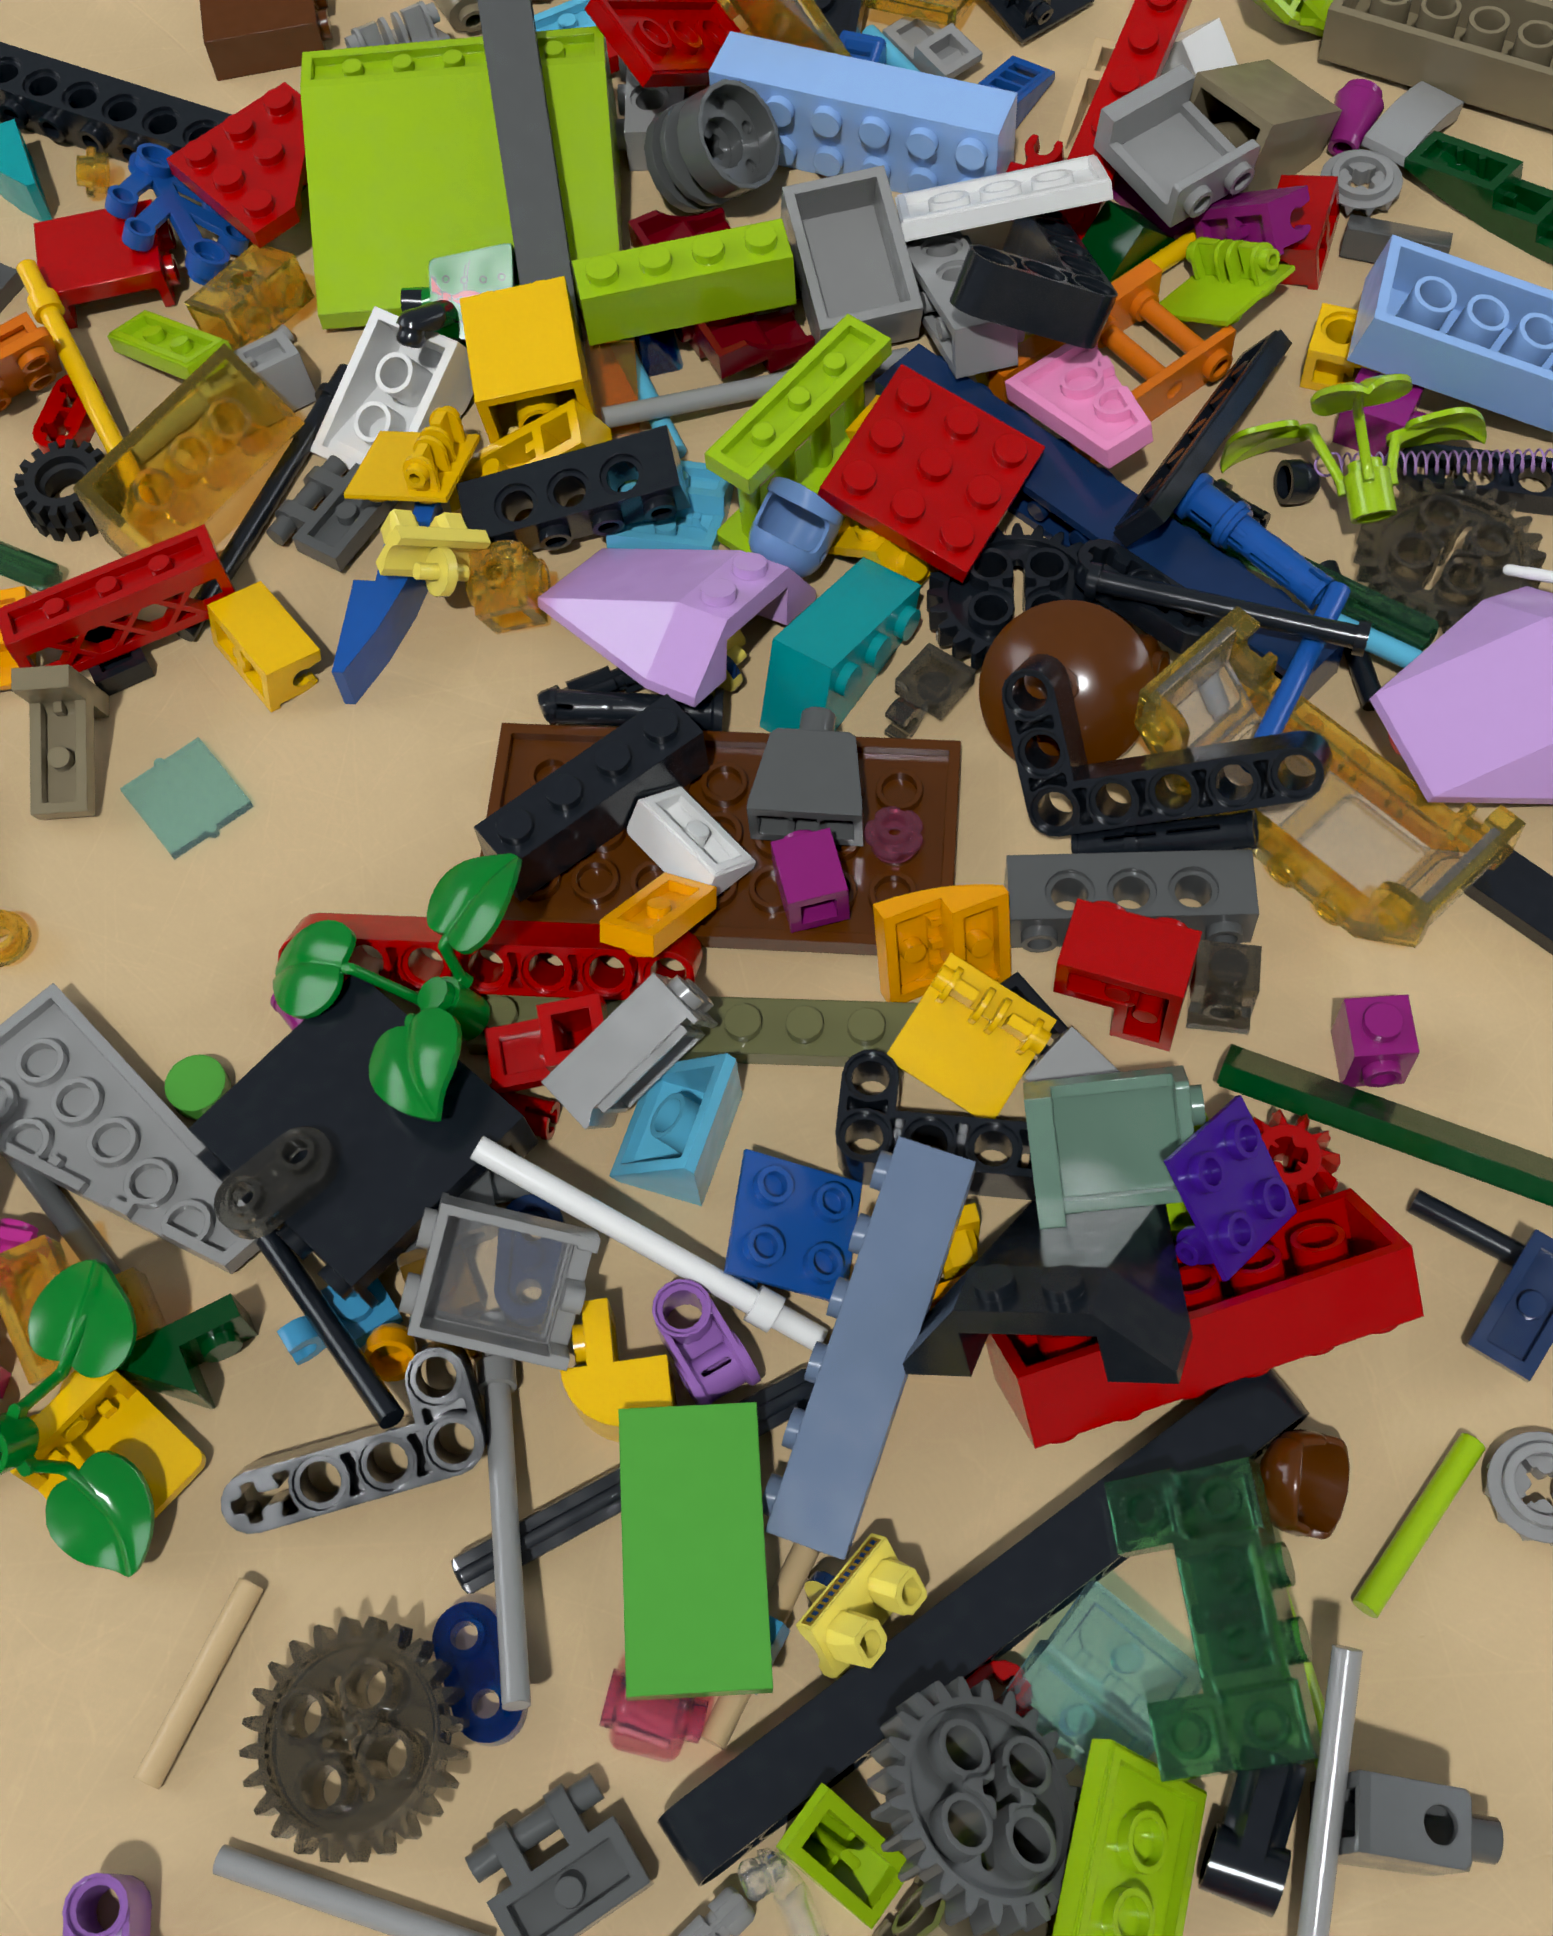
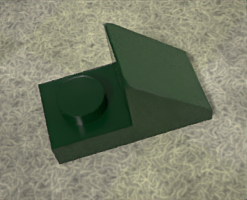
[116,1293,258,1409]

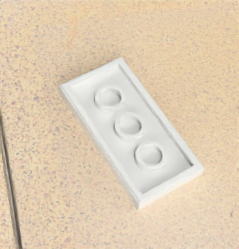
[895,154,1113,242]

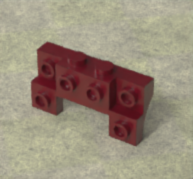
[628,207,815,379]

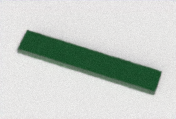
[1216,1044,1553,1207]

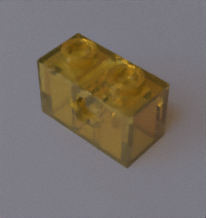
[184,244,315,351]

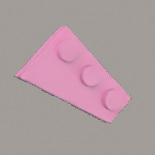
[1005,344,1153,469]

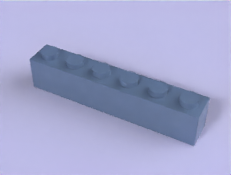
[762,1136,976,1560]

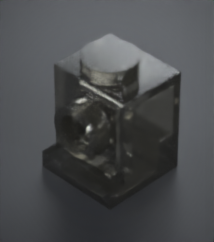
[1186,940,1262,1035]

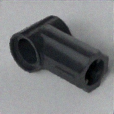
[1198,1745,1307,1918]

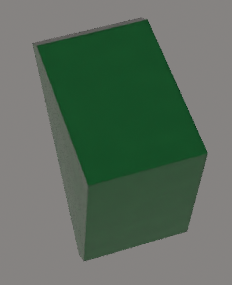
[1081,200,1175,282]

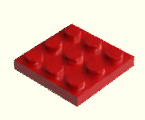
[818,364,1045,583]

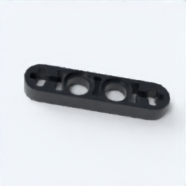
[1396,443,1553,516]

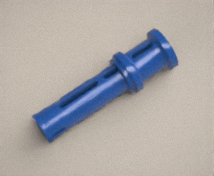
[1174,473,1335,610]

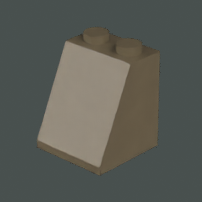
[1190,59,1342,196]

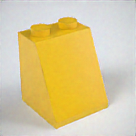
[459,276,597,444]

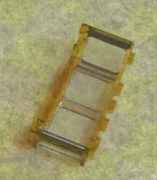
[1134,606,1526,948]

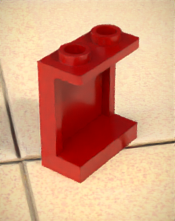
[33,199,181,329]

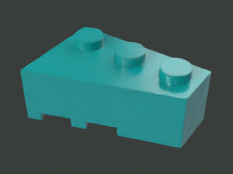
[759,557,921,732]

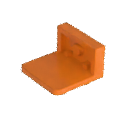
[0,311,63,412]

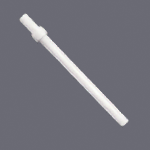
[470,1136,828,1351]

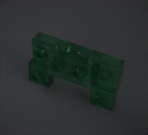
[1104,1457,1321,1783]

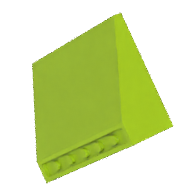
[300,26,623,330]

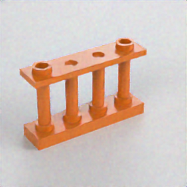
[988,259,1236,464]

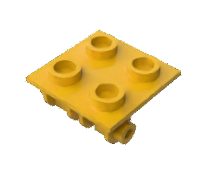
[343,406,481,504]
[886,953,1057,1119]

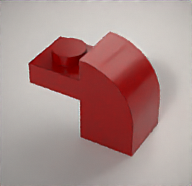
[484,993,608,1094]

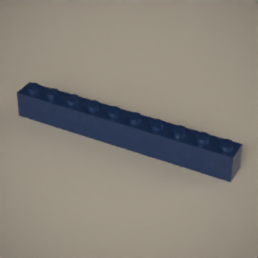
[875,344,1344,715]

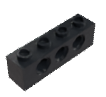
[456,425,691,564]

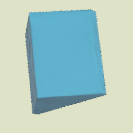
[609,1053,743,1206]

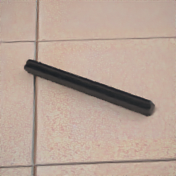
[451,1368,814,1594]

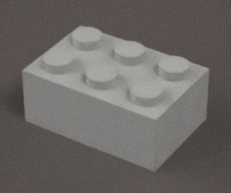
[781,165,924,345]

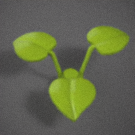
[1220,374,1487,524]

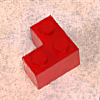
[1053,898,1203,1052]

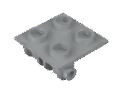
[344,1,451,48]

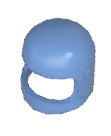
[748,477,846,578]

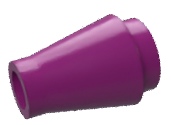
[1328,79,1384,156]

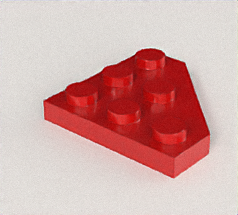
[166,82,307,249]

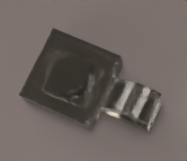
[884,643,975,739]

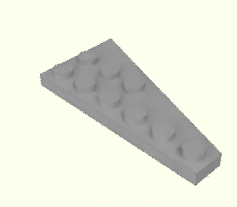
[0,983,280,1274]

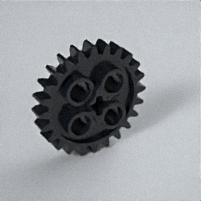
[927,523,1109,672]

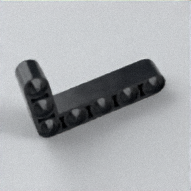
[950,211,1118,349]
[1002,654,1332,837]

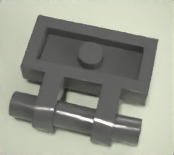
[266,455,399,572]
[465,1773,654,1936]

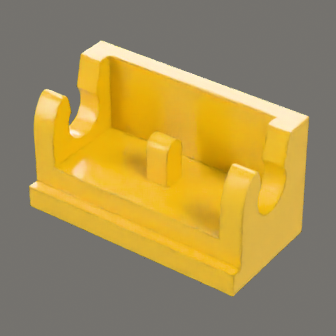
[207,581,321,712]

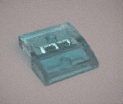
[1001,1581,1210,1771]

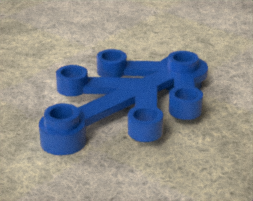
[105,143,250,286]

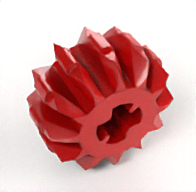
[1253,1109,1341,1206]

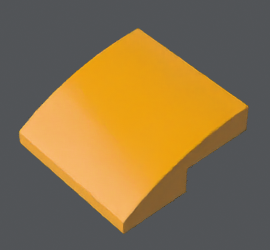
[873,884,1011,1003]

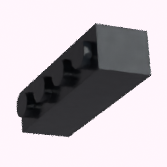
[474,694,709,902]

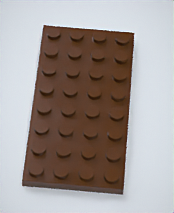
[480,723,961,956]

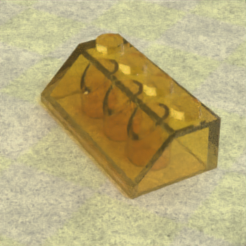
[73,343,305,558]

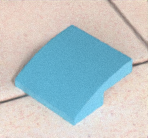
[606,460,734,550]

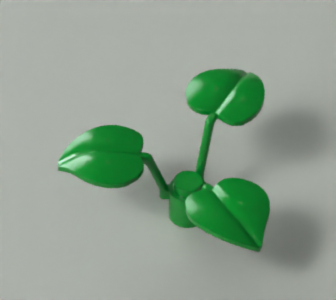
[273,853,522,1122]
[0,1259,155,1577]

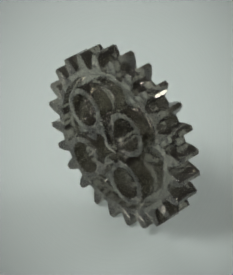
[1353,477,1546,637]
[239,1616,470,1863]

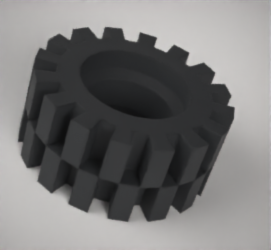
[14,439,123,542]

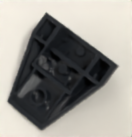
[903,1198,1193,1384]

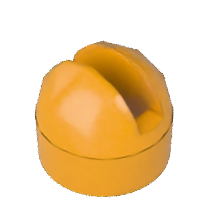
[364,1323,418,1382]

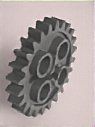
[867,1676,1082,1936]

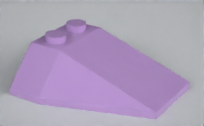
[538,548,816,707]
[1369,586,1553,804]

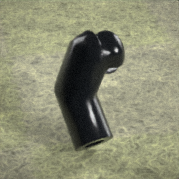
[396,300,457,348]

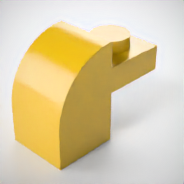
[560,1298,677,1442]

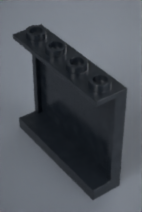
[188,975,539,1309]

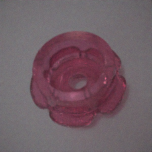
[864,806,923,864]

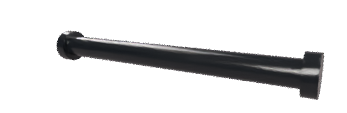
[1084,561,1372,657]

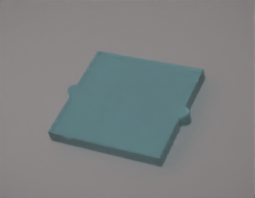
[120,737,254,860]

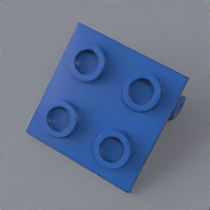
[724,1149,862,1302]

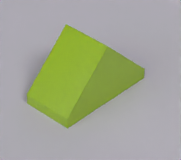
[776,1782,907,1930]

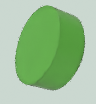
[164,1055,232,1119]

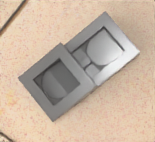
[882,7,983,78]
[1361,81,1464,167]

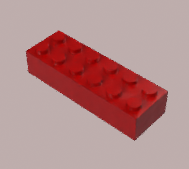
[986,1188,1424,1449]

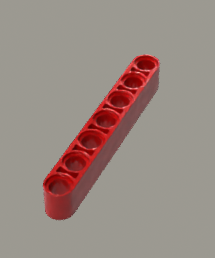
[278,913,703,1000]

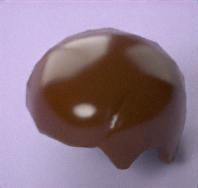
[1256,1429,1350,1539]

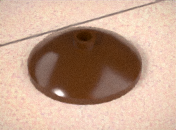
[979,600,1155,764]

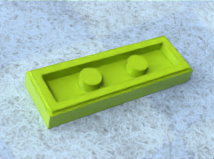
[107,310,235,384]

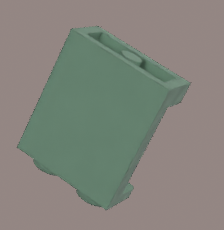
[1023,1065,1206,1229]

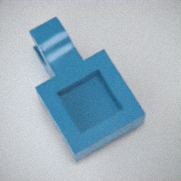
[277,1277,404,1365]

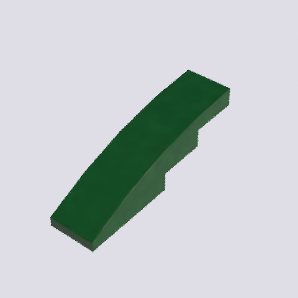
[1404,130,1553,265]

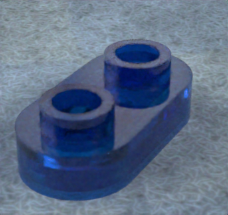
[432,1602,528,1747]

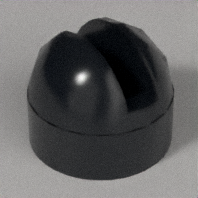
[1274,459,1321,505]

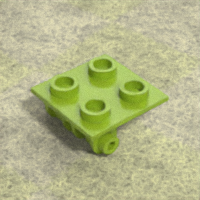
[1159,237,1295,328]

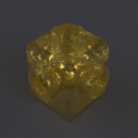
[465,540,551,634]

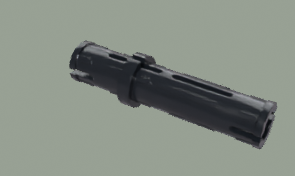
[1071,810,1259,854]

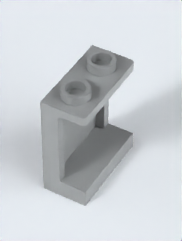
[1093,64,1261,228]

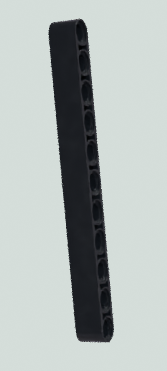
[657,1369,1309,1887]

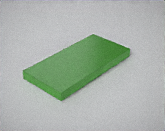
[618,1402,773,1701]

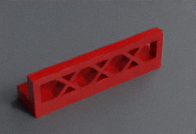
[0,524,236,672]

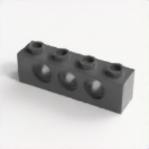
[1004,849,1259,953]

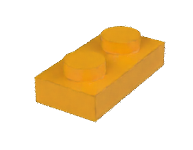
[600,872,717,958]

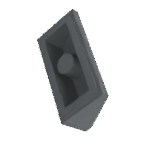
[1339,214,1453,263]

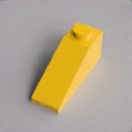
[449,398,613,517]

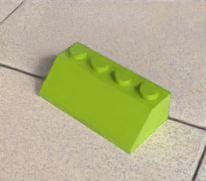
[571,218,797,346]

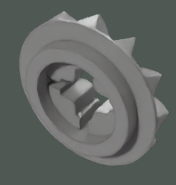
[1320,149,1403,217]
[1485,1431,1553,1546]

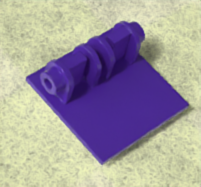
[1164,1095,1297,1281]

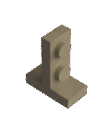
[11,664,109,820]

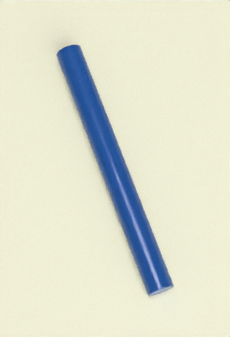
[1241,581,1351,774]

